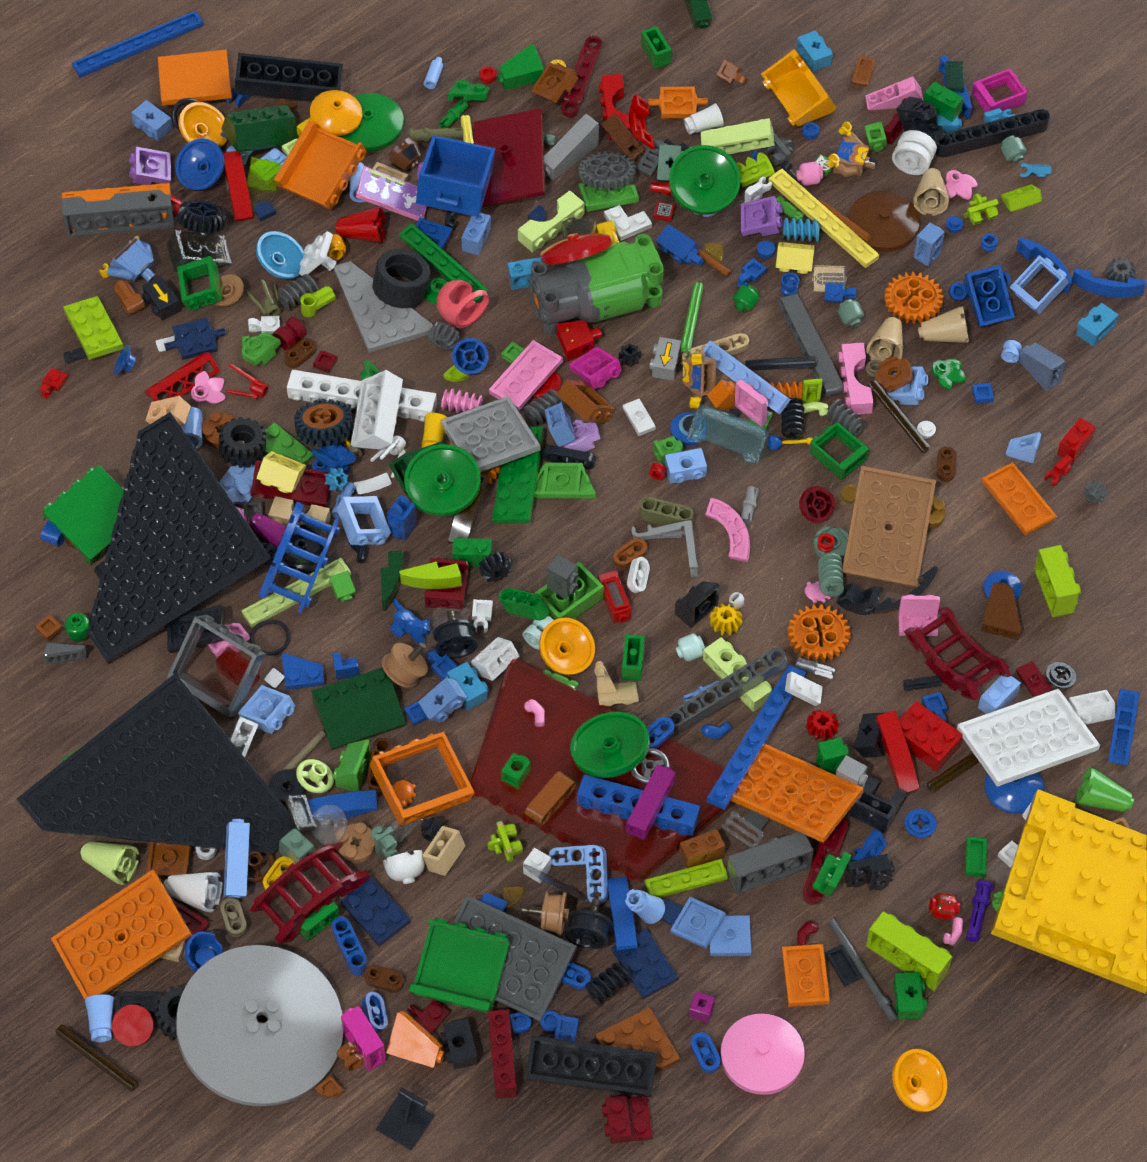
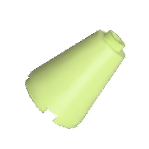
[81,841,139,885]

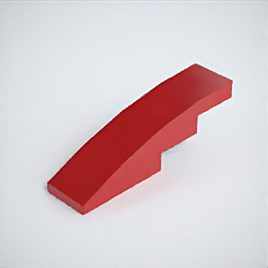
[223,151,253,221]
[875,710,919,792]

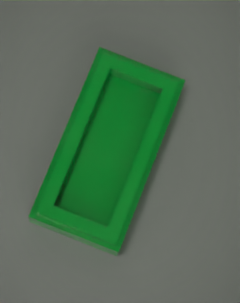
[965,837,987,878]

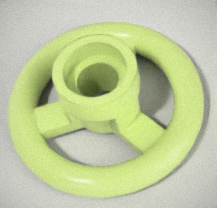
[296,759,334,793]

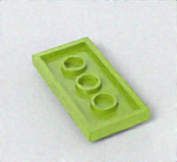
[63,296,124,360]

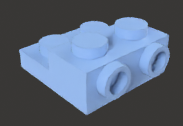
[883,367,928,405]
[238,685,295,734]

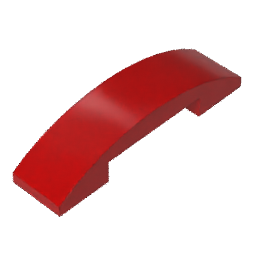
[629,94,655,149]

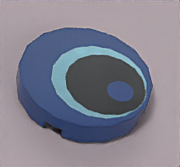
[670,412,707,446]

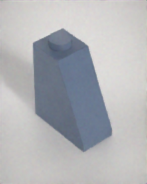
[1019,342,1065,391]

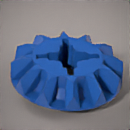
[904,809,937,839]

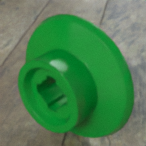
[425,278,449,304]
[360,360,380,380]

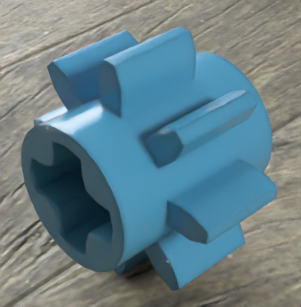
[325,468,348,491]

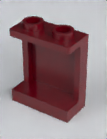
[424,558,469,610]

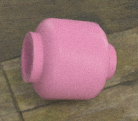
[796,161,823,186]

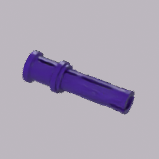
[966,881,994,942]

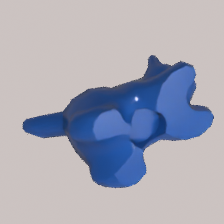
[390,599,431,644]

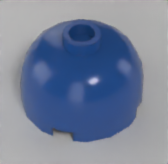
[452,338,489,374]

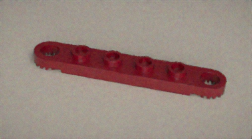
[561,35,602,117]

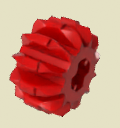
[806,708,839,741]

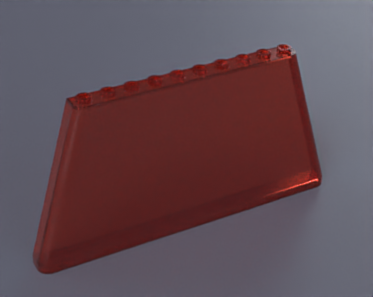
[470,659,736,883]

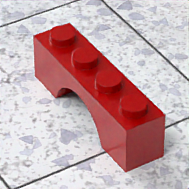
[598,74,630,140]

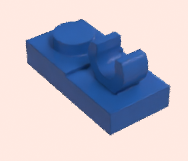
[850,830,887,862]

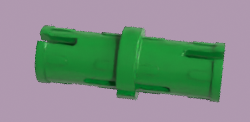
[439,99,468,128]

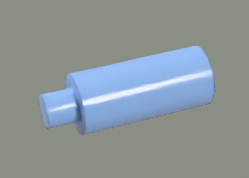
[424,57,443,89]

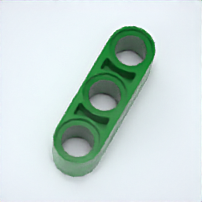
[498,588,550,621]

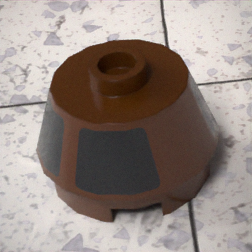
[388,137,423,172]

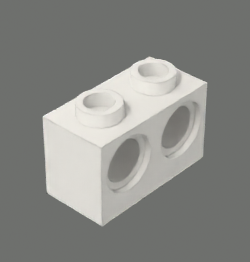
[471,637,519,681]

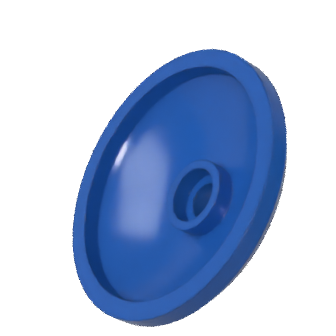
[175,138,224,191]
[984,772,1045,814]

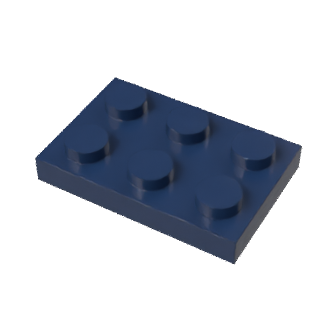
[340,878,411,947]
[611,928,678,999]

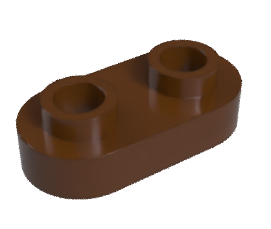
[284,338,316,368]
[936,447,956,482]
[364,965,404,993]

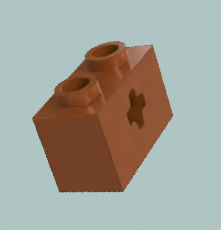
[679,829,725,868]

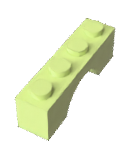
[518,191,585,253]

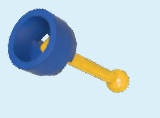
[768,435,812,451]

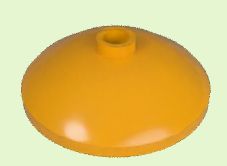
[310,90,363,136]
[179,102,227,147]
[539,618,595,675]
[892,1049,947,1112]

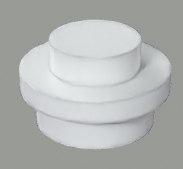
[917,421,936,439]

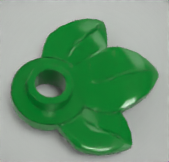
[932,359,966,390]

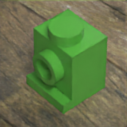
[864,122,887,152]
[653,436,683,465]

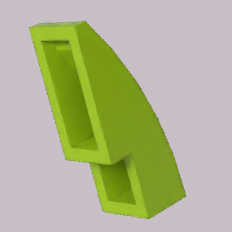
[399,562,462,589]

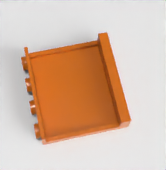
[274,120,366,210]

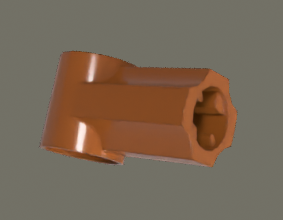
[113,280,145,315]

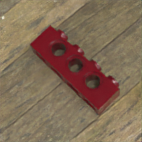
[488,1009,517,1099]

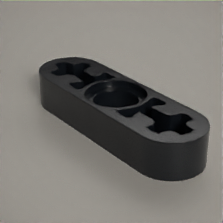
[542,445,597,469]

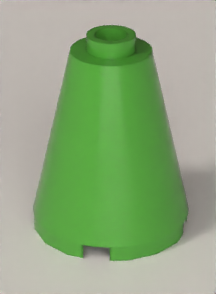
[1075,767,1134,812]

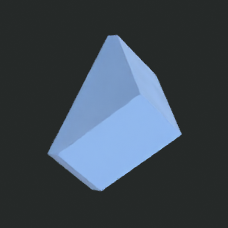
[1006,432,1041,463]

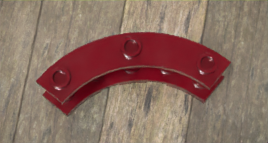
[904,607,1011,700]
[250,843,370,944]

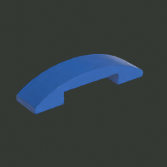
[1016,238,1072,294]
[1072,268,1146,298]

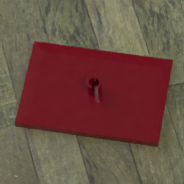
[474,108,545,207]

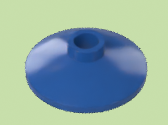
[983,571,1022,601]

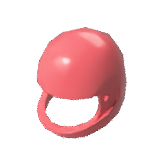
[436,280,489,329]

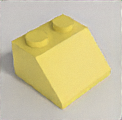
[776,242,815,274]
[256,451,306,493]

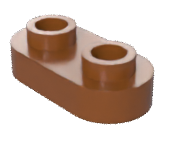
[613,538,647,569]

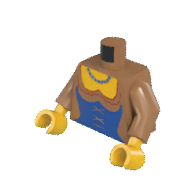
[827,121,877,177]
[679,350,716,409]

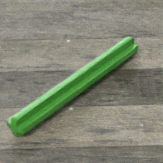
[680,282,703,353]

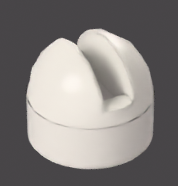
[729,592,744,609]

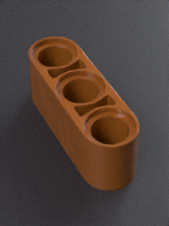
[525,771,576,825]

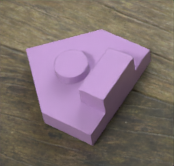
[563,420,600,452]

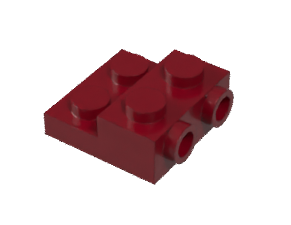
[602,1096,653,1144]

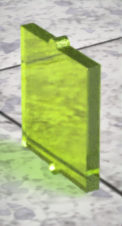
[247,157,280,192]

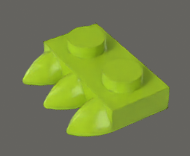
[736,152,775,187]

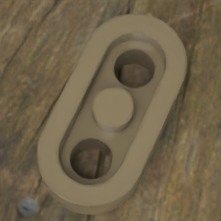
[220,898,247,937]

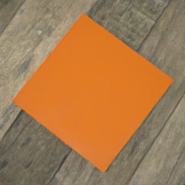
[158,49,232,106]

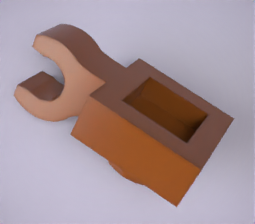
[717,59,750,85]

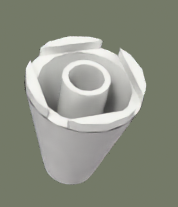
[163,872,223,913]

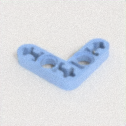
[549,845,608,904]

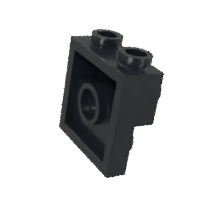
[845,854,895,890]

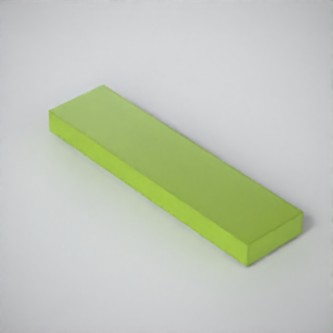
[644,859,728,898]

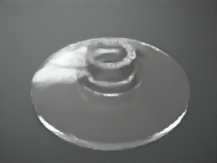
[311,805,347,845]

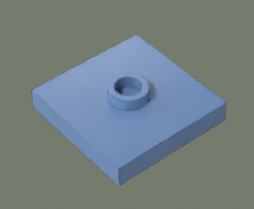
[670,897,726,949]
[710,915,751,956]

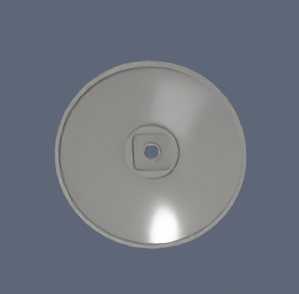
[176,945,343,1106]

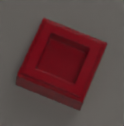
[313,350,338,373]

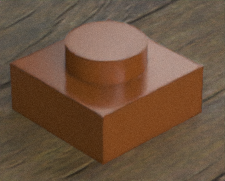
[35,614,63,641]

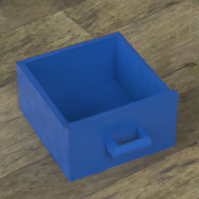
[416,135,495,217]

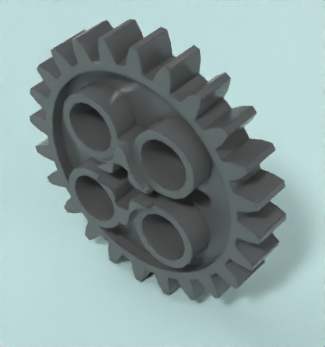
[578,151,636,191]

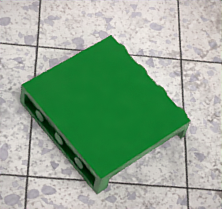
[42,465,124,566]
[409,918,510,1013]

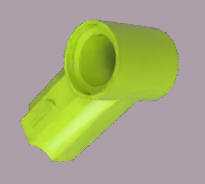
[300,286,336,317]

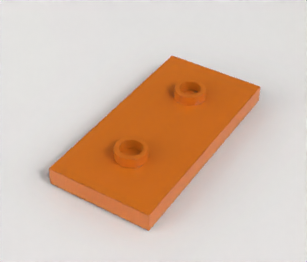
[981,462,1057,536]

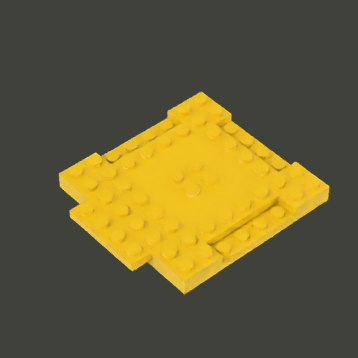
[990,789,1147,994]

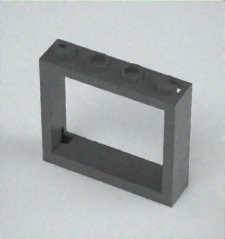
[167,615,266,717]

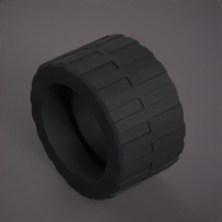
[372,249,431,308]

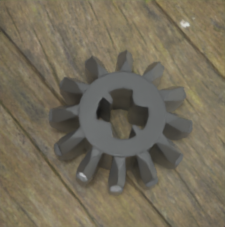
[1105,257,1137,283]
[427,322,460,351]

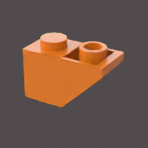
[707,380,736,411]

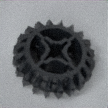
[178,200,226,234]

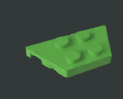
[534,463,596,499]

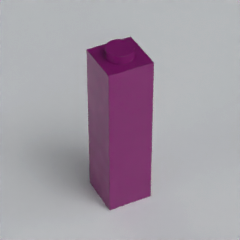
[626,764,676,840]

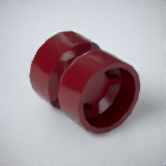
[272,317,307,351]

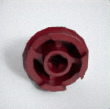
[799,486,835,523]

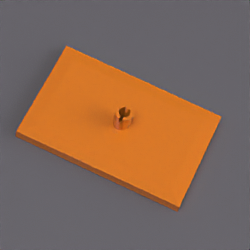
[731,744,863,843]
[51,869,192,999]

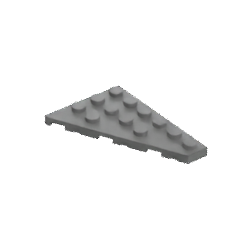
[334,261,433,353]

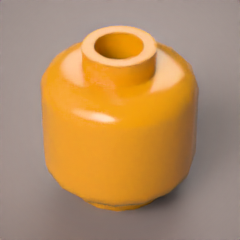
[327,234,346,261]

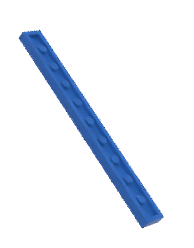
[707,664,806,810]

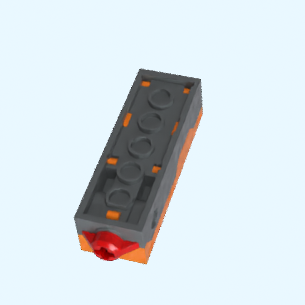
[62,183,181,237]

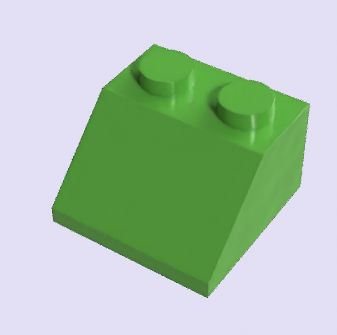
[333,740,371,792]

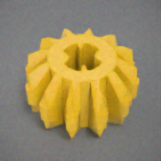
[710,603,742,636]

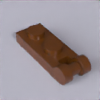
[601,114,646,161]

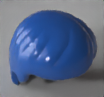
[184,931,223,973]

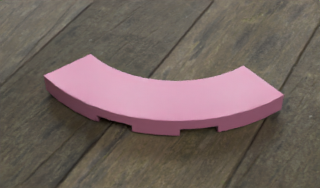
[705,498,750,562]

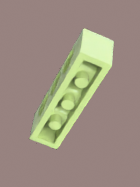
[703,637,772,712]

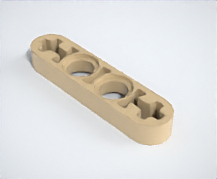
[682,333,749,362]

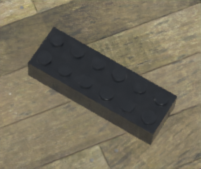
[235,53,343,101]
[526,1036,657,1098]

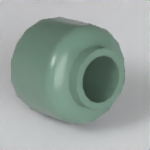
[1000,136,1027,163]
[838,299,864,328]

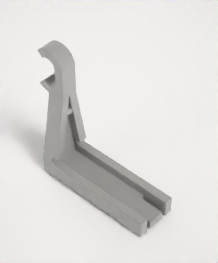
[631,520,699,577]

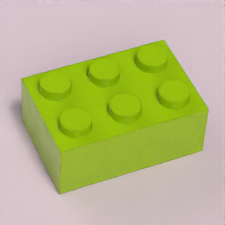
[1034,545,1081,617]

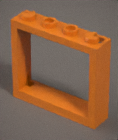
[369,732,474,827]

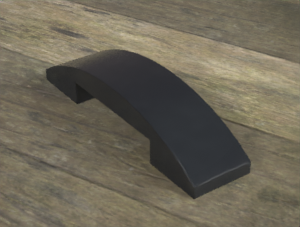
[871,566,938,614]

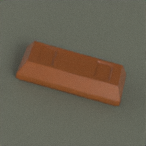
[851,56,876,87]

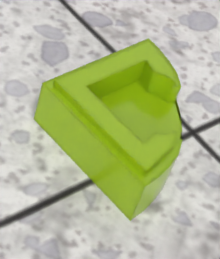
[443,365,470,382]

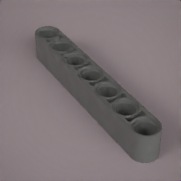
[778,293,844,398]
[667,648,788,732]

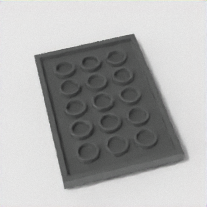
[452,895,577,1021]

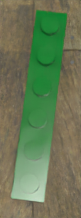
[399,223,488,303]

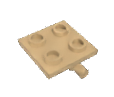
[594,661,638,706]

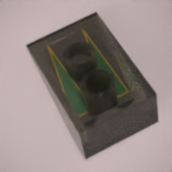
[167,230,232,272]

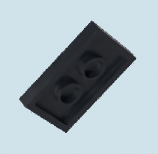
[167,605,224,654]

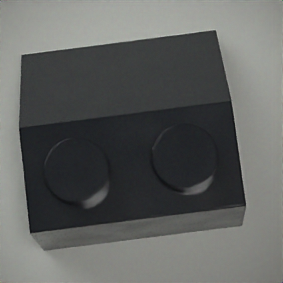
[675,581,720,628]

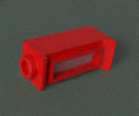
[599,570,632,624]

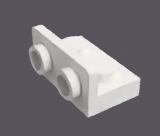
[1069,690,1115,725]

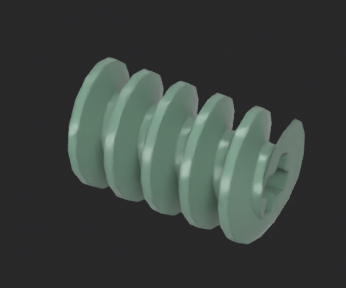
[818,553,844,597]

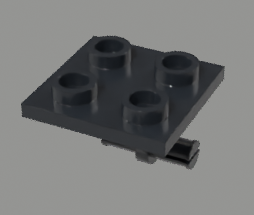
[376,1087,434,1151]

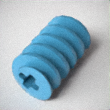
[783,218,820,242]

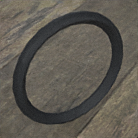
[250,620,291,656]

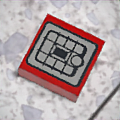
[654,201,675,222]

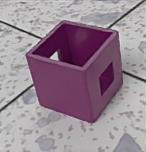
[689,992,715,1023]

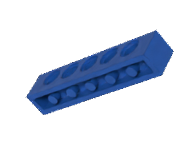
[577,775,700,836]

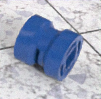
[780,273,799,297]

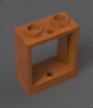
[557,380,615,424]

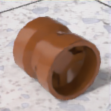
[337,1042,364,1071]

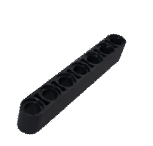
[935,109,1050,158]

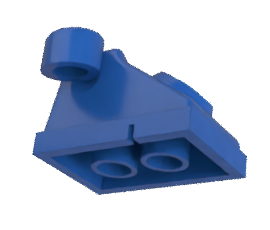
[948,265,1015,327]

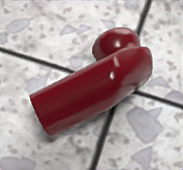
[797,921,818,946]

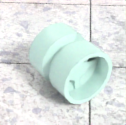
[523,616,554,650]

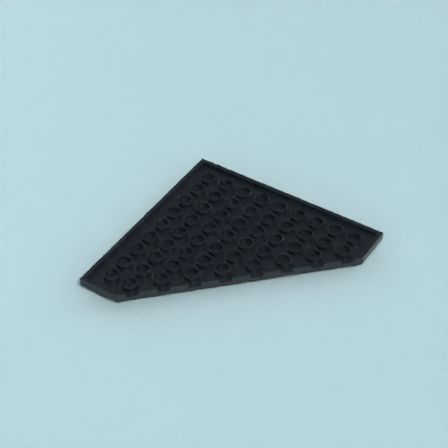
[87,412,272,664]
[16,673,303,854]

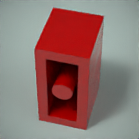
[1057,417,1096,464]

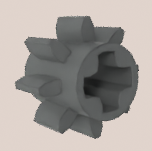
[1083,480,1108,504]

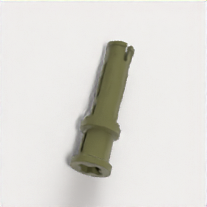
[409,127,463,143]

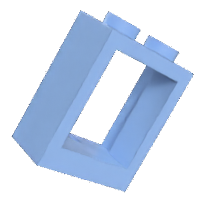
[1010,255,1069,315]
[337,496,391,545]

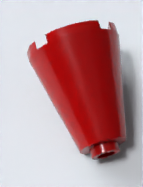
[335,207,386,243]

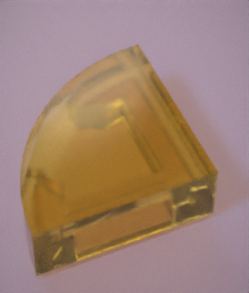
[704,243,723,261]
[503,886,524,908]

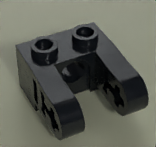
[896,96,945,141]
[850,775,908,833]

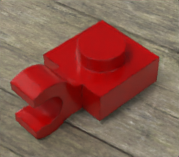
[39,368,68,399]
[1044,454,1073,487]

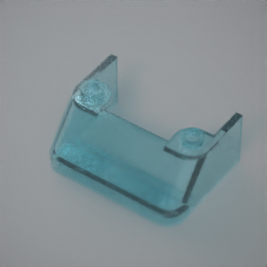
[686,405,770,464]

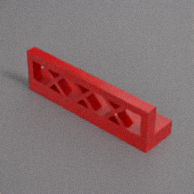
[144,352,220,402]

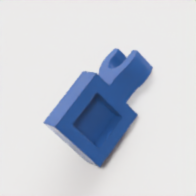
[737,258,767,287]
[824,283,856,303]
[427,648,458,680]
[922,692,947,722]

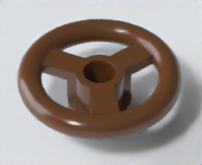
[247,851,275,883]

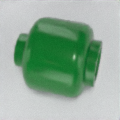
[732,284,759,312]
[64,613,90,641]

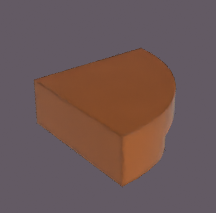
[315,1076,345,1098]

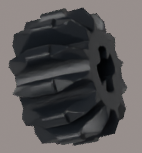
[479,551,512,583]

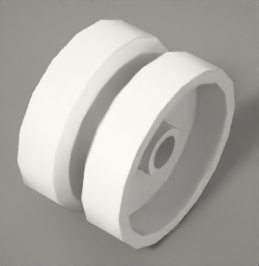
[892,130,937,175]

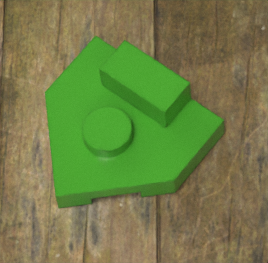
[242,333,281,366]

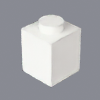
[523,848,551,883]

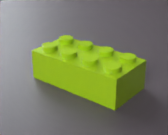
[866,911,952,992]

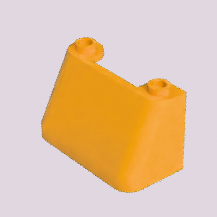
[761,49,837,127]

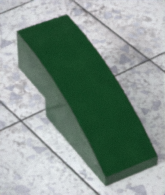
[381,551,404,611]

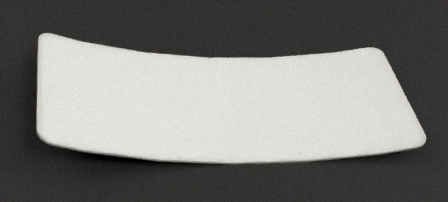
[354,473,392,494]

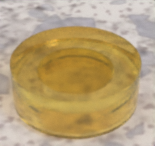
[841,484,857,504]

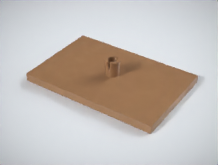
[842,466,936,588]

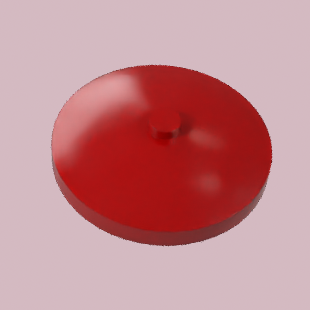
[540,233,612,264]

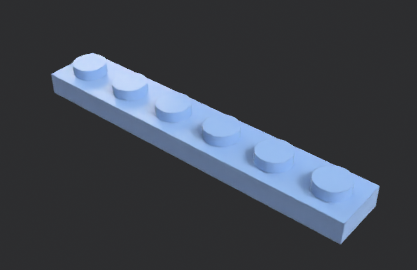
[703,340,791,414]

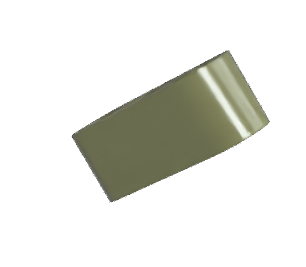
[640,497,693,525]

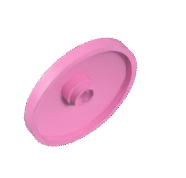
[721,1014,805,1095]

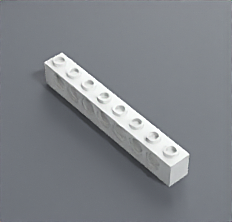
[287,370,437,422]

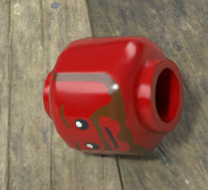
[929,893,960,920]

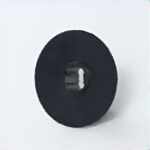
[269,769,305,801]

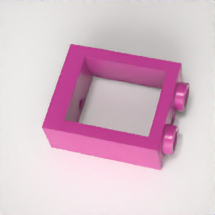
[972,68,1028,112]
[341,1006,386,1072]

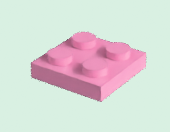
[735,379,768,427]

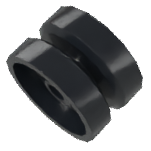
[281,525,323,574]

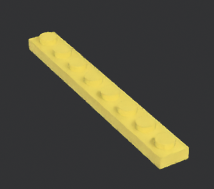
[769,169,879,268]

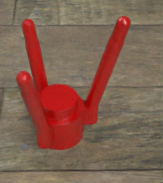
[226,363,269,400]

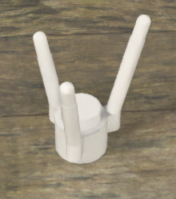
[370,436,406,478]

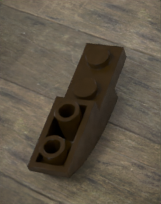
[448,474,489,544]

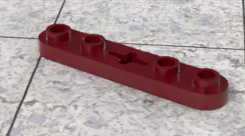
[802,817,848,905]

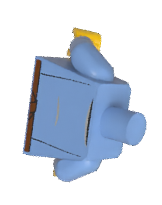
[99,236,156,282]

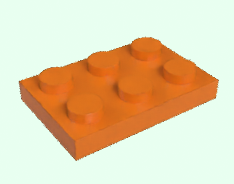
[782,944,830,1007]

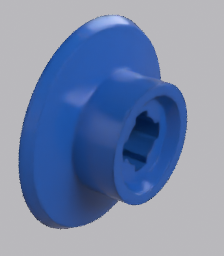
[114,345,136,375]

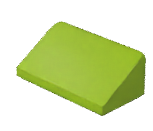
[1001,184,1042,212]

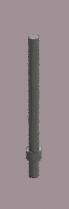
[828,918,898,1023]

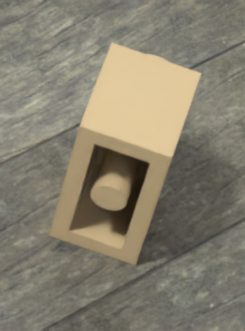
[422,826,466,876]

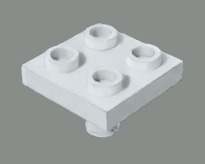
[299,231,336,276]

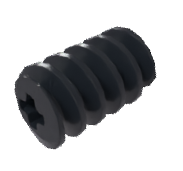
[781,398,805,440]
[586,963,633,1006]

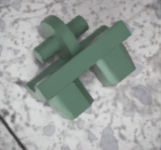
[371,826,398,859]

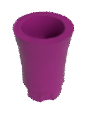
[249,513,287,549]

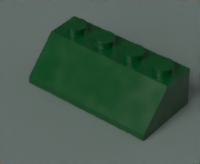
[221,105,298,153]

